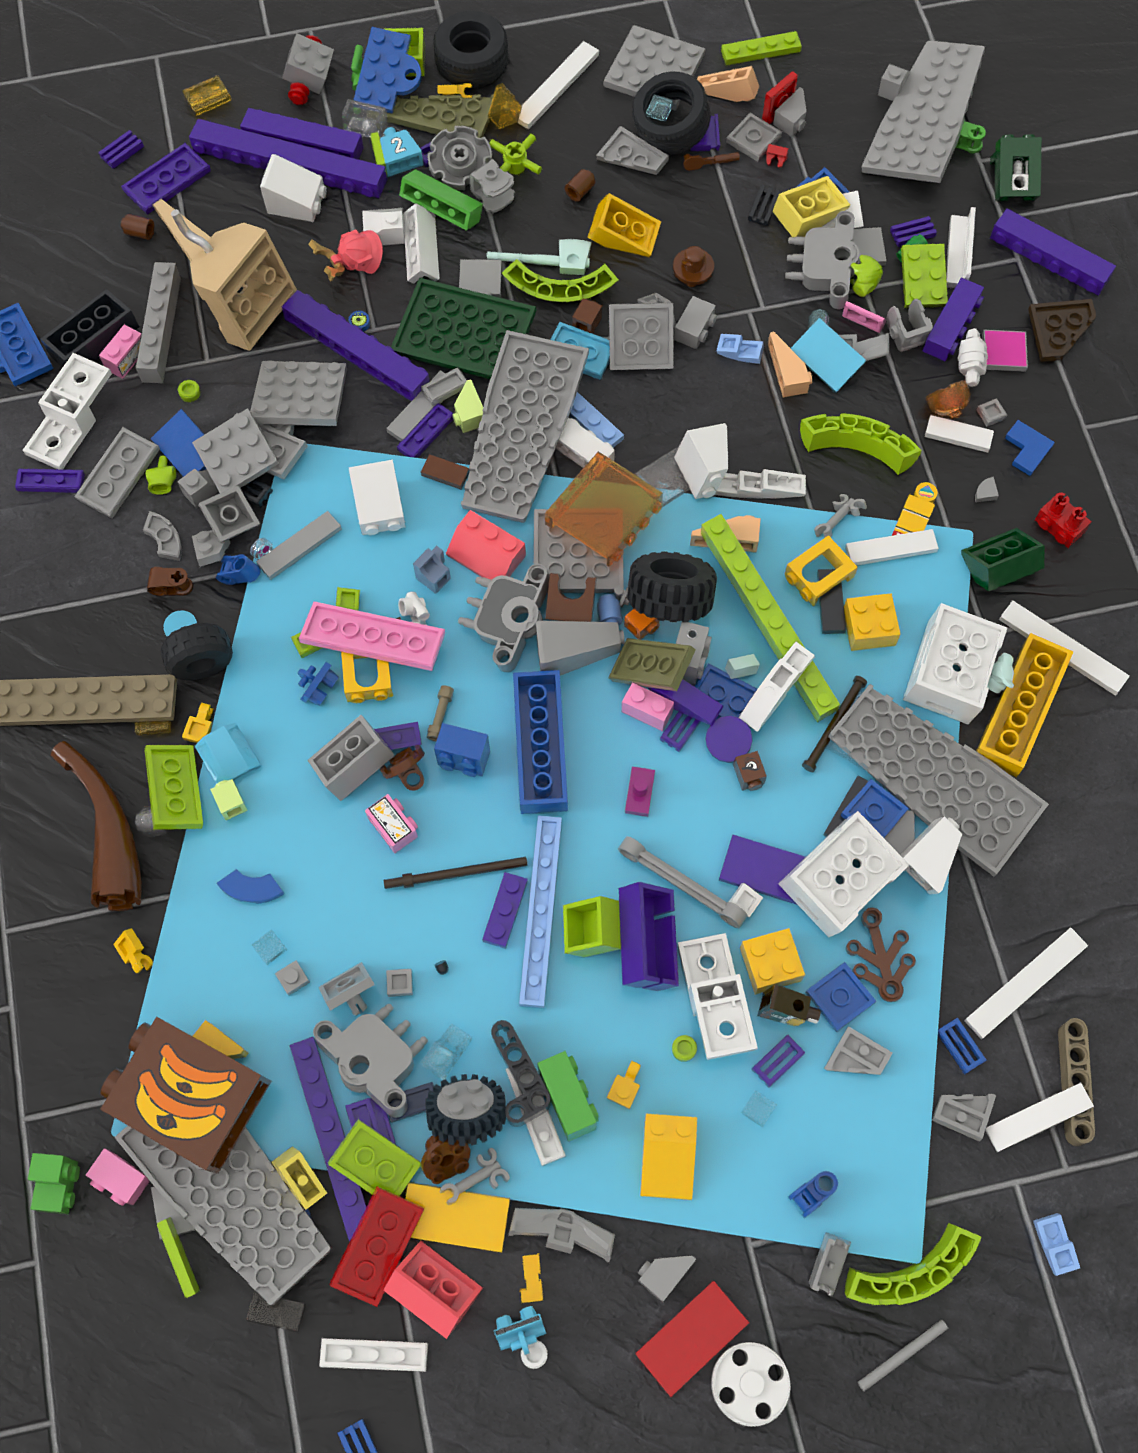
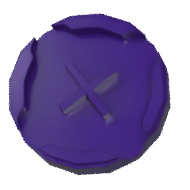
[705,716,753,763]

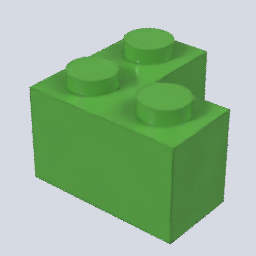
[27,1153,80,1214]

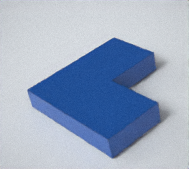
[1005,420,1055,476]

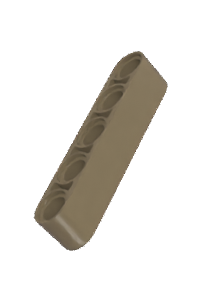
[1058,1018,1095,1146]

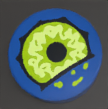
[349,311,370,332]

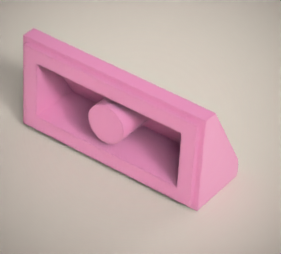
[842,301,886,333]

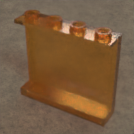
[545,451,663,567]

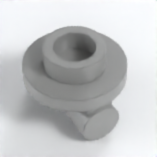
[614,586,629,607]

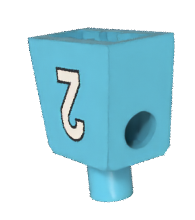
[380,127,423,177]

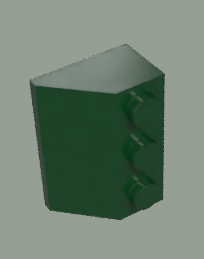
[961,528,1045,591]

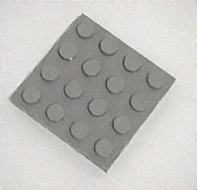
[604,25,705,111]
[250,361,347,426]
[534,509,624,593]

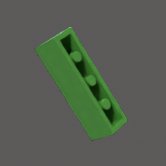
[399,169,483,230]

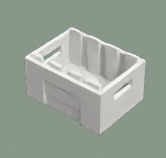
[903,603,1007,724]
[778,811,909,937]

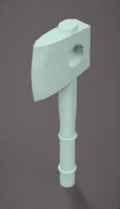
[487,239,592,275]

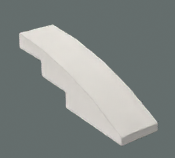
[715,469,806,498]
[985,1083,1094,1152]

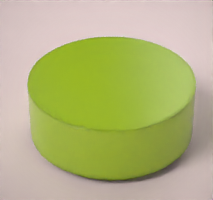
[178,380,201,402]
[672,1035,697,1062]

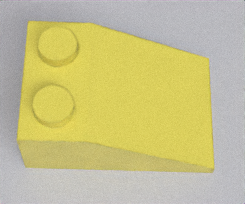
[773,176,850,237]

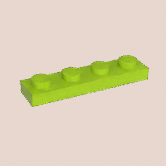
[721,31,801,65]

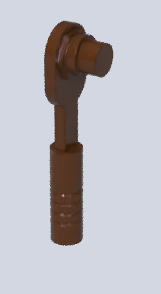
[683,152,740,170]

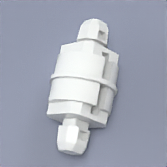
[958,329,988,387]

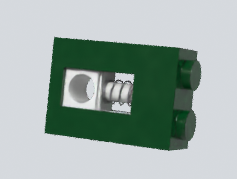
[990,134,1042,201]

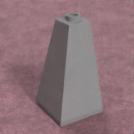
[536,621,625,676]

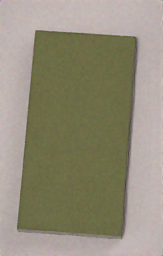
[609,638,696,691]

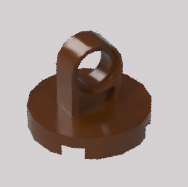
[380,745,425,791]

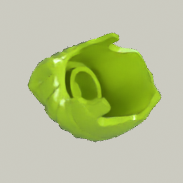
[850,255,883,297]

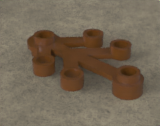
[846,908,916,1002]

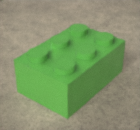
[537,1051,599,1142]

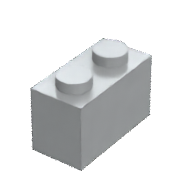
[674,296,717,349]

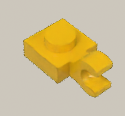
[437,83,472,98]
[182,703,213,743]
[113,928,153,973]
[607,1061,641,1109]

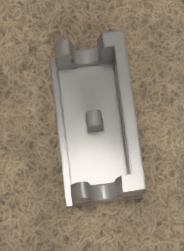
[809,1232,851,1296]

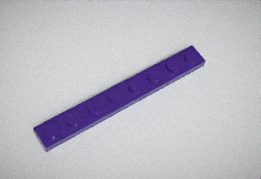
[289,1037,367,1241]

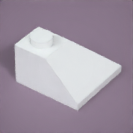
[362,208,405,245]

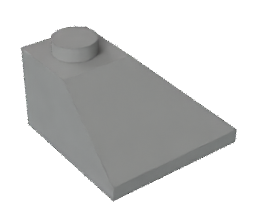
[198,485,260,543]

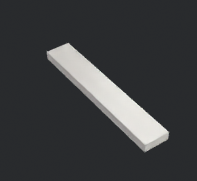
[513,41,599,129]
[999,601,1129,696]
[964,928,1088,1040]

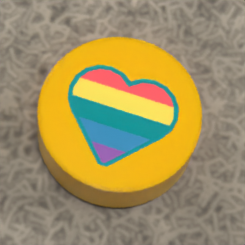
[914,482,937,503]

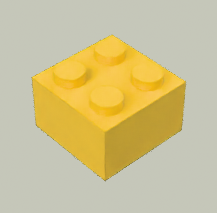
[844,593,901,651]
[740,928,805,994]

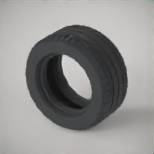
[632,71,711,154]

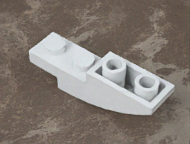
[739,642,815,732]

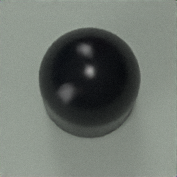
[434,960,449,975]

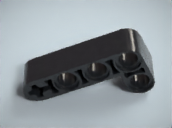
[491,1020,551,1127]

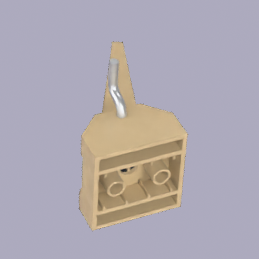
[153,199,297,351]

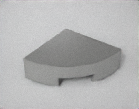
[975,477,999,502]

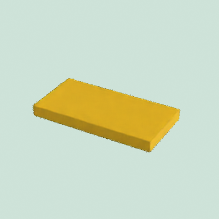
[406,1182,510,1252]

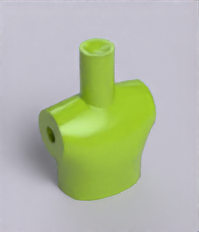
[146,456,177,494]

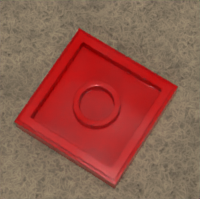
[762,71,798,124]

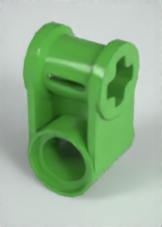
[956,121,986,153]

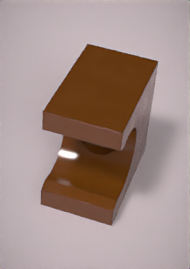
[545,573,597,622]

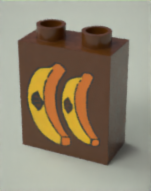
[100,1016,272,1174]

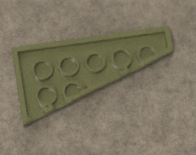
[367,94,498,138]

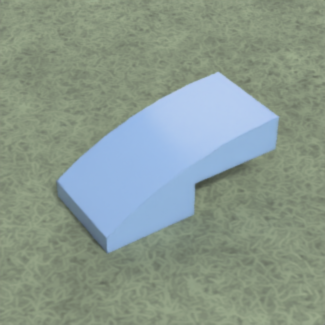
[717,334,764,364]
[1033,1213,1080,1276]

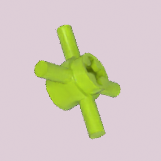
[489,134,542,174]

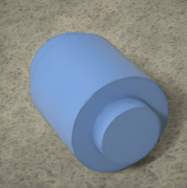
[597,594,622,626]

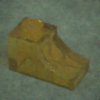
[488,83,522,129]

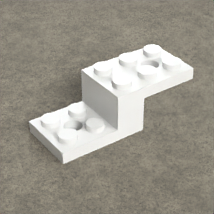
[23,353,112,470]
[677,933,758,1060]

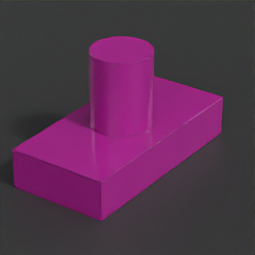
[625,766,655,817]

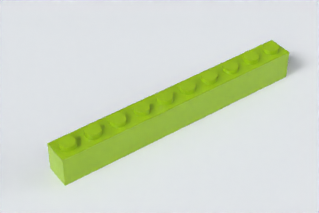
[701,514,840,722]

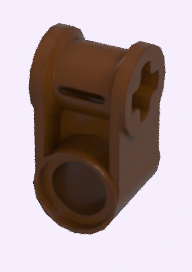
[147,567,193,596]

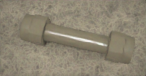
[427,685,454,741]

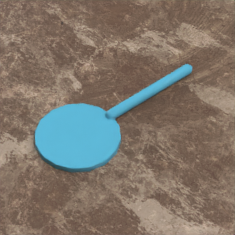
[163,610,197,636]

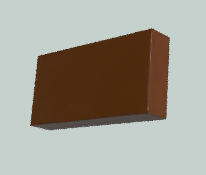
[421,454,470,490]

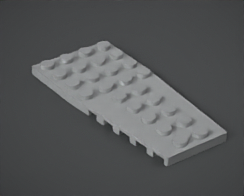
[862,41,985,183]
[461,330,589,523]
[828,684,1049,876]
[115,1126,332,1305]

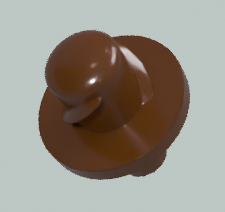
[673,246,714,287]
[421,1135,470,1184]

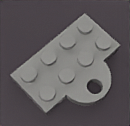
[235,413,308,479]

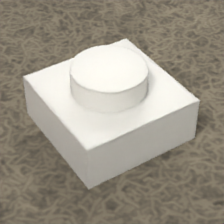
[729,883,763,917]

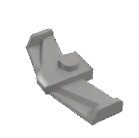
[839,333,889,361]
[508,1208,615,1262]

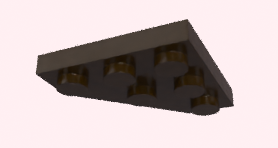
[1028,299,1096,362]

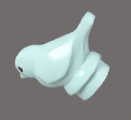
[987,653,1014,693]

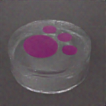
[250,538,273,560]

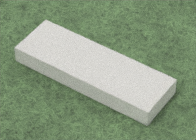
[925,415,994,453]

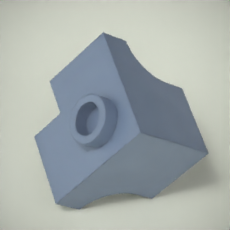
[413,545,451,594]

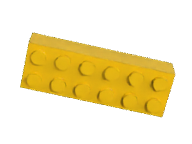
[976,633,1074,778]

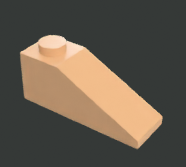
[697,66,759,102]
[768,332,812,397]
[690,515,761,552]

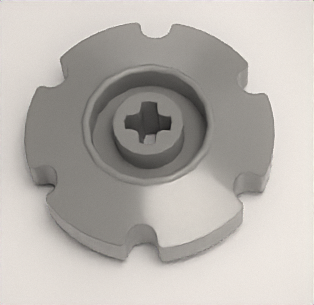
[428,126,492,190]

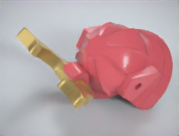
[309,230,383,281]

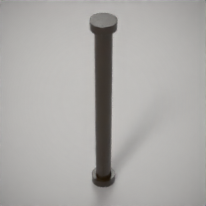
[802,676,867,772]

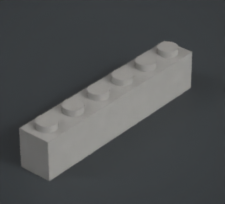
[136,262,181,383]

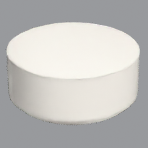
[521,1341,548,1369]

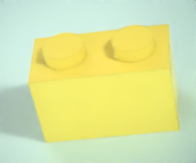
[271,1146,327,1209]

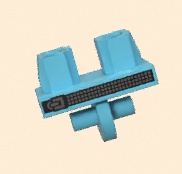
[494,1306,546,1355]

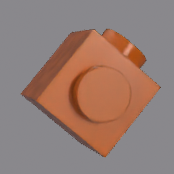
[624,609,660,640]

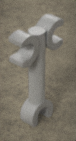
[814,494,867,537]
[440,1147,510,1205]

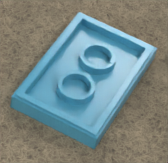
[790,318,866,393]
[550,322,610,380]

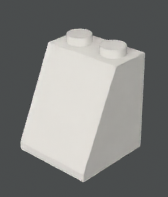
[260,154,326,222]
[674,423,728,499]
[348,460,406,535]
[900,817,962,894]

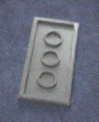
[74,427,160,519]

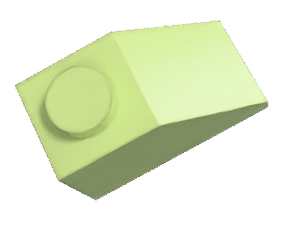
[452,379,483,433]

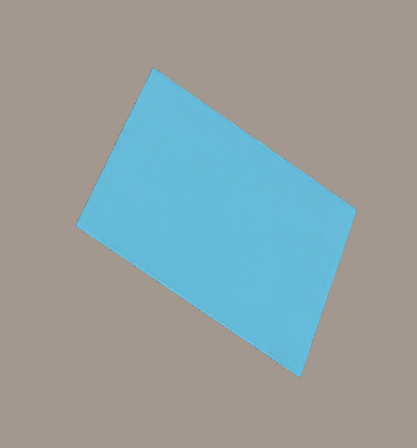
[111,444,973,1264]

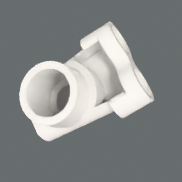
[398,592,430,625]

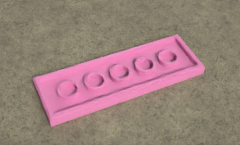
[299,602,445,671]

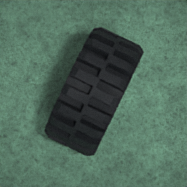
[627,551,717,622]

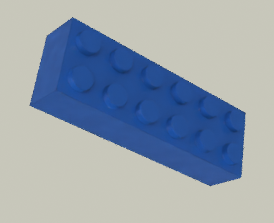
[513,670,568,814]

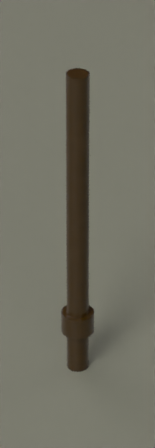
[384,857,528,889]

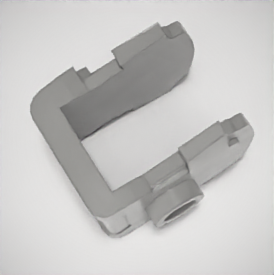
[470,159,515,213]
[886,299,933,352]

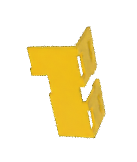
[520,1253,543,1303]

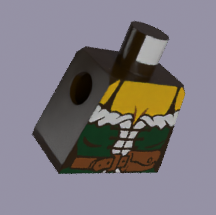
[757,984,821,1026]

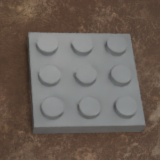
[609,303,673,370]
[192,408,280,493]

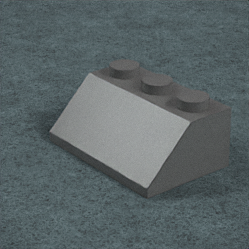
[308,715,395,801]

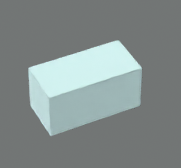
[725,654,760,679]

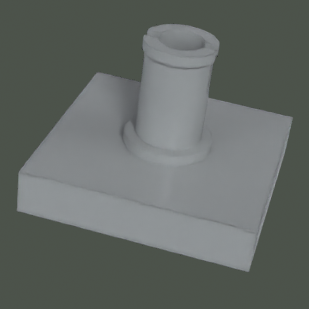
[318,962,375,1015]

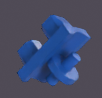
[298,662,339,706]

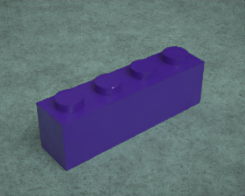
[923,277,984,362]

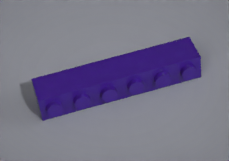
[240,108,363,160]
[990,209,1116,296]

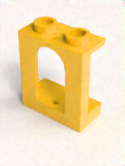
[785,535,858,606]
[341,652,393,703]

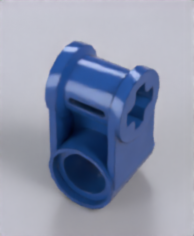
[216,554,261,585]
[788,1171,838,1218]

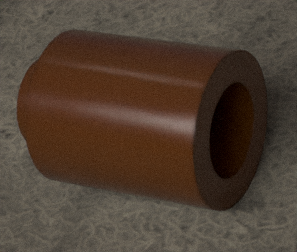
[564,169,595,202]
[121,214,155,240]

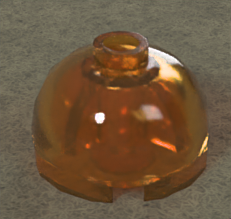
[926,380,971,420]

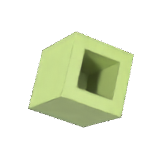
[210,779,248,820]

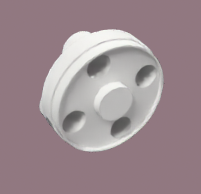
[711,1342,790,1426]

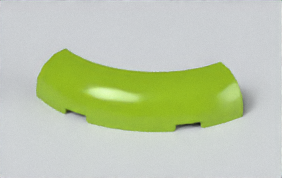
[502,259,619,302]
[800,413,922,475]
[845,1223,981,1305]

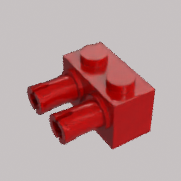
[1035,492,1092,548]

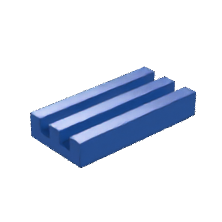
[938,1018,986,1074]
[338,1419,378,1453]

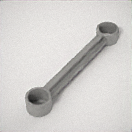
[618,836,748,928]

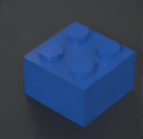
[434,723,490,777]

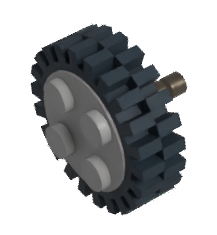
[425,1074,506,1146]

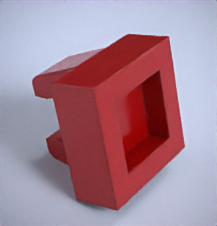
[766,144,789,168]

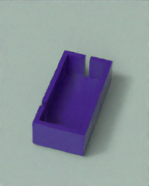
[618,882,679,991]

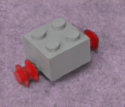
[282,33,334,105]

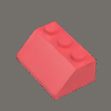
[446,510,526,580]
[383,1241,483,1339]

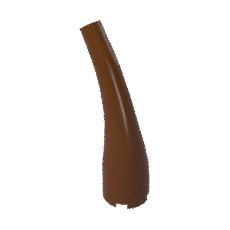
[51,741,142,911]

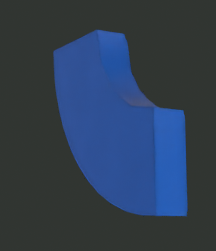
[216,869,284,903]

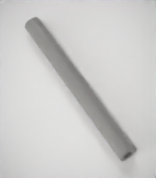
[857,1319,948,1392]

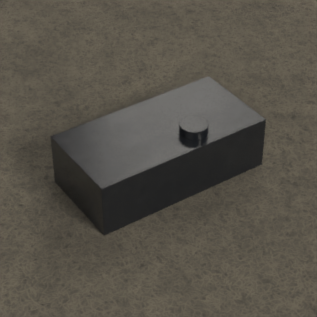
[41,289,139,367]

